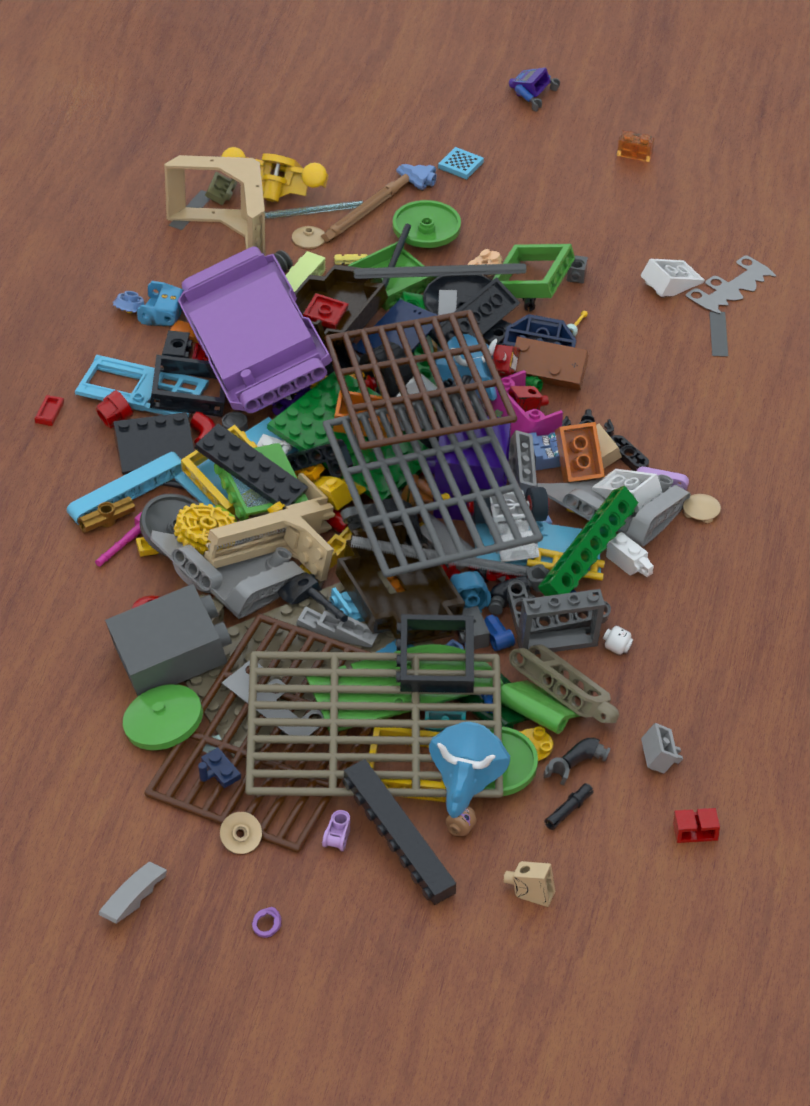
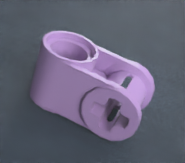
[322,810,350,851]

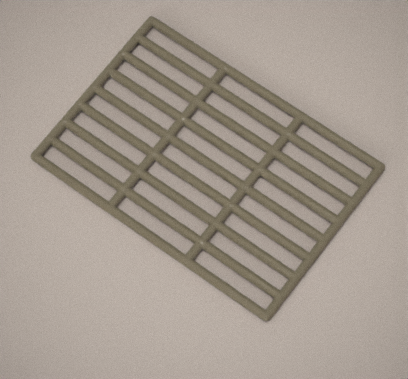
[245,651,503,798]

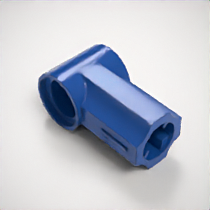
[484,614,515,652]

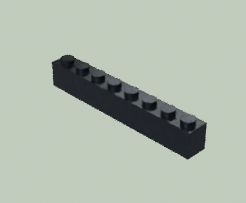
[343,759,456,906]

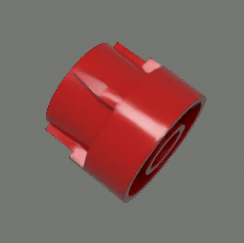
[96,390,133,429]

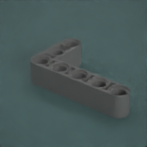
[507,580,611,635]

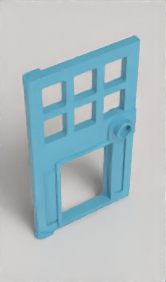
[75,355,209,417]

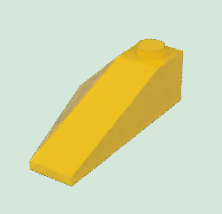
[313,476,366,510]

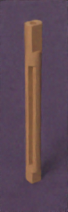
[321,173,409,243]

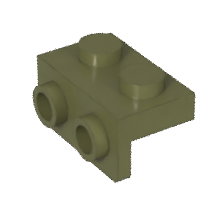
[205,171,238,205]

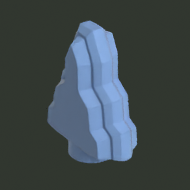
[396,164,437,191]

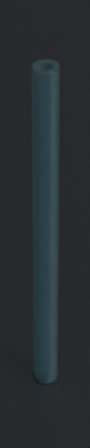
[265,200,363,219]

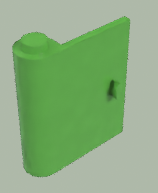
[501,680,579,734]

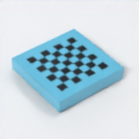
[438,147,484,179]

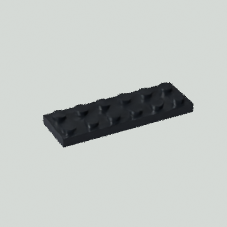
[428,277,520,348]
[194,423,308,510]

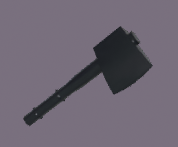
[277,572,348,622]

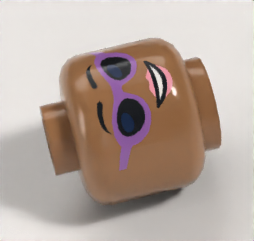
[446,806,477,837]

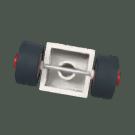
[467,487,549,535]

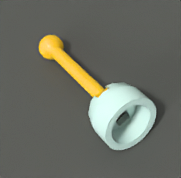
[567,311,588,337]

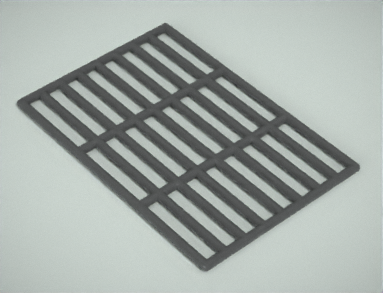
[323,390,543,578]

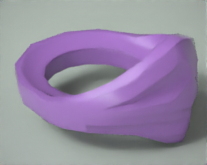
[252,907,281,938]

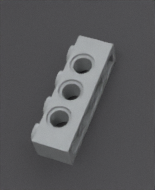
[509,430,537,496]

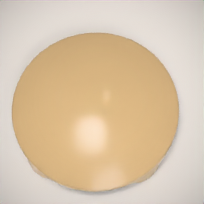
[683,494,721,523]

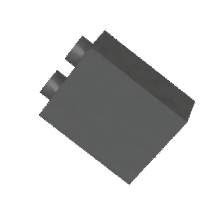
[105,584,232,697]

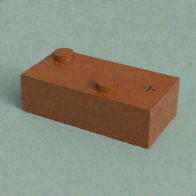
[515,337,589,390]

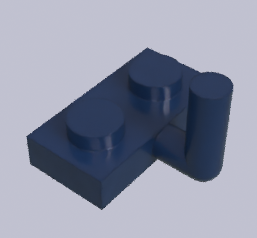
[198,747,241,788]

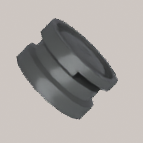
[222,412,248,432]

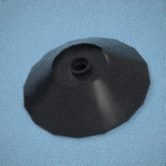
[423,275,492,315]

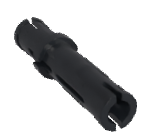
[544,783,594,830]

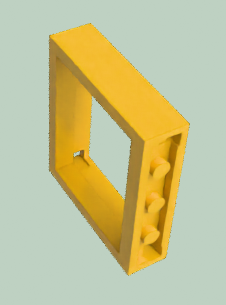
[181,425,262,515]
[368,727,446,802]

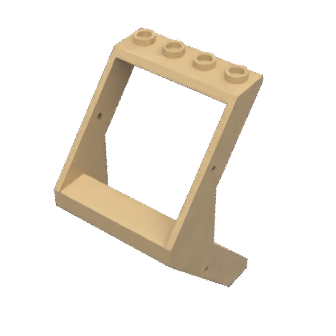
[164,155,265,255]

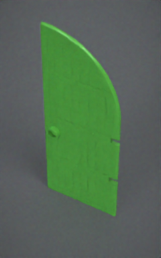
[306,644,504,732]

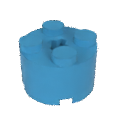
[450,571,491,613]

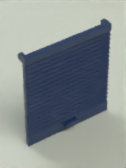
[352,299,441,355]

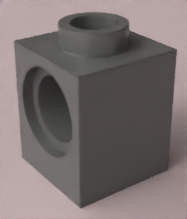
[567,255,588,283]

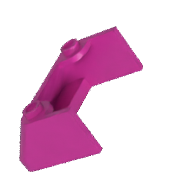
[490,370,563,438]

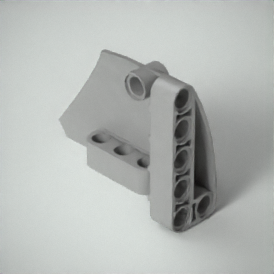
[536,474,691,547]
[150,530,306,619]

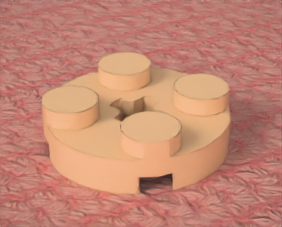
[468,249,503,277]

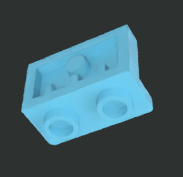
[330,587,364,622]

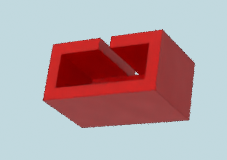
[673,808,720,843]

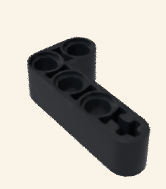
[286,439,353,478]

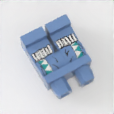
[529,432,561,470]

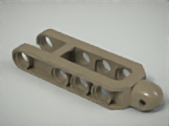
[509,644,619,723]

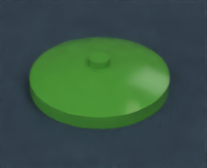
[393,200,461,248]
[123,684,203,750]
[484,727,538,796]

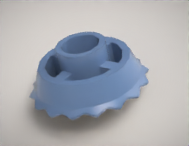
[112,291,145,313]

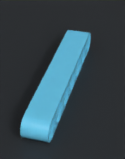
[67,452,183,525]

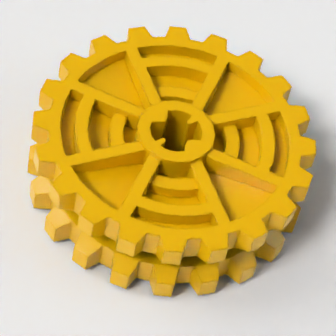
[174,503,236,555]

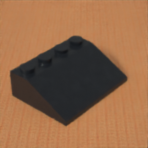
[113,412,194,475]

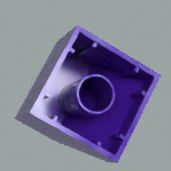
[426,416,511,521]

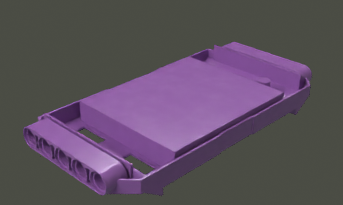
[178,247,332,413]

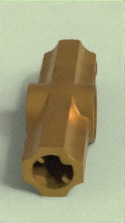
[78,497,136,533]

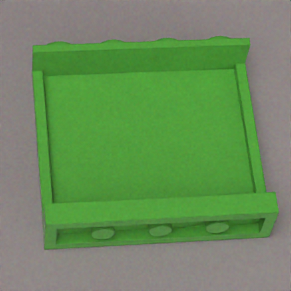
[348,242,439,310]

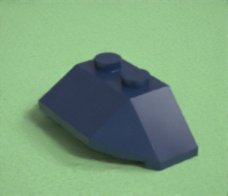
[503,314,577,347]

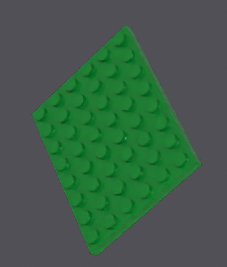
[267,372,430,500]

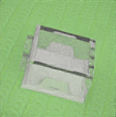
[493,518,539,562]

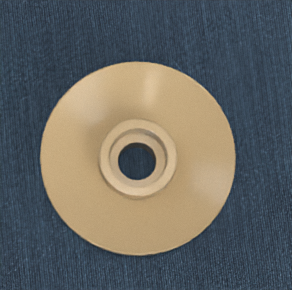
[292,226,325,249]
[220,812,262,854]

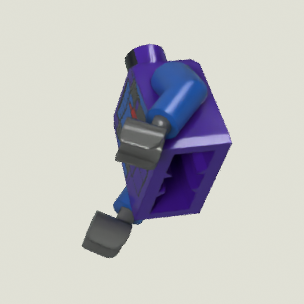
[509,68,560,111]

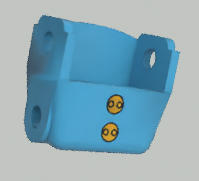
[137,281,184,326]

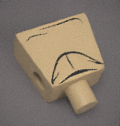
[504,861,555,907]

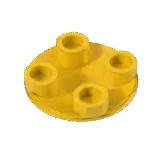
[519,726,553,761]

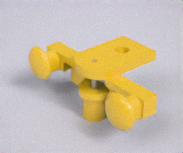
[221,147,328,202]

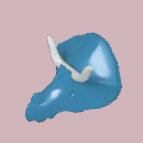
[435,334,497,401]
[429,722,510,818]

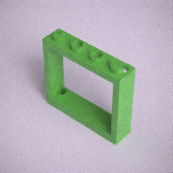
[493,244,575,298]

